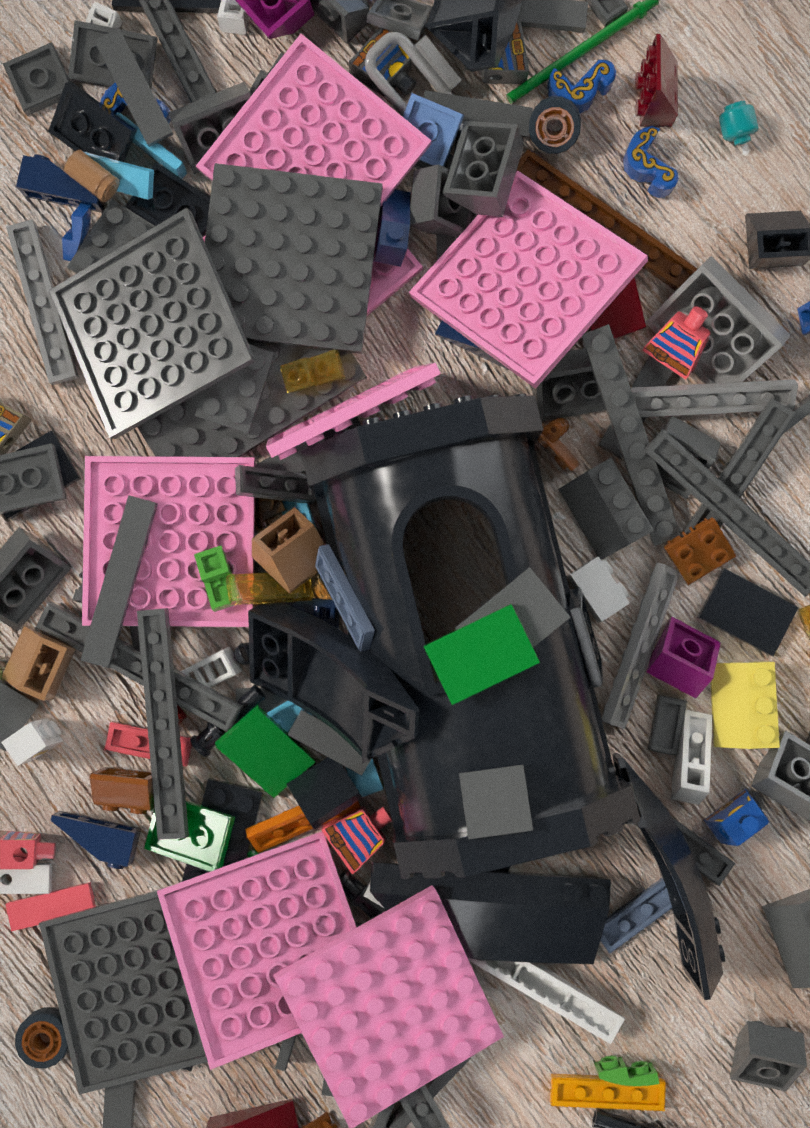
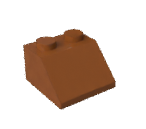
[90,767,155,814]

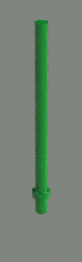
[506,0,659,104]

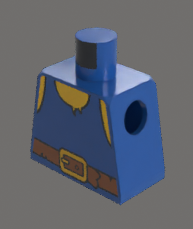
[703,789,770,846]

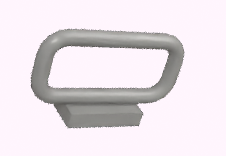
[365,32,462,117]

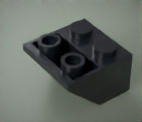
[745,210,810,269]

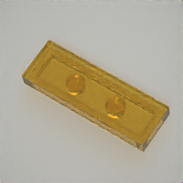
[225,573,314,605]

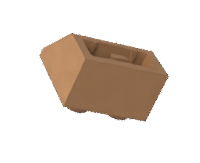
[252,507,325,593]
[1,626,76,701]

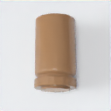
[64,150,120,202]

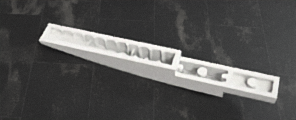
[364,883,625,1044]

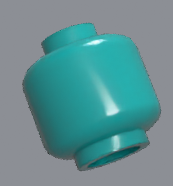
[719,101,759,146]

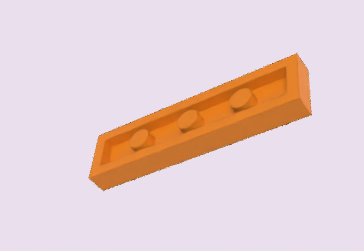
[245,801,361,853]

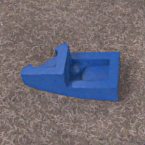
[62,203,91,261]

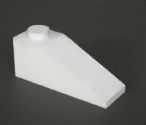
[671,710,712,805]

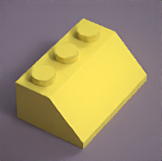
[710,661,780,749]

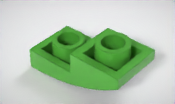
[594,1055,660,1086]

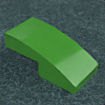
[194,545,241,612]

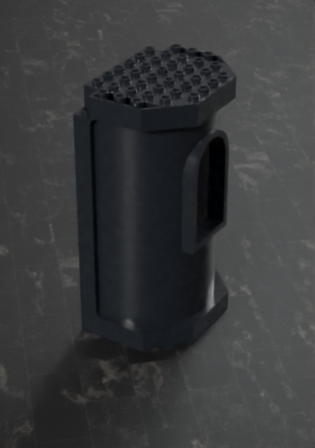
[301,393,640,879]

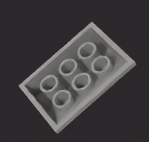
[645,256,790,384]

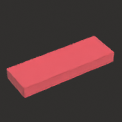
[104,721,192,767]
[5,882,96,932]

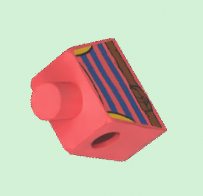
[642,306,711,380]
[321,806,392,874]
[0,831,56,869]

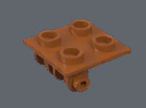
[537,418,581,471]
[664,517,737,585]

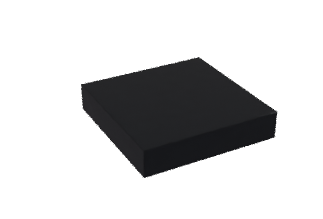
[286,757,362,829]

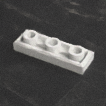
[0,863,52,894]

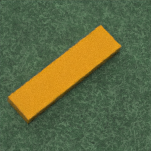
[550,1073,666,1111]

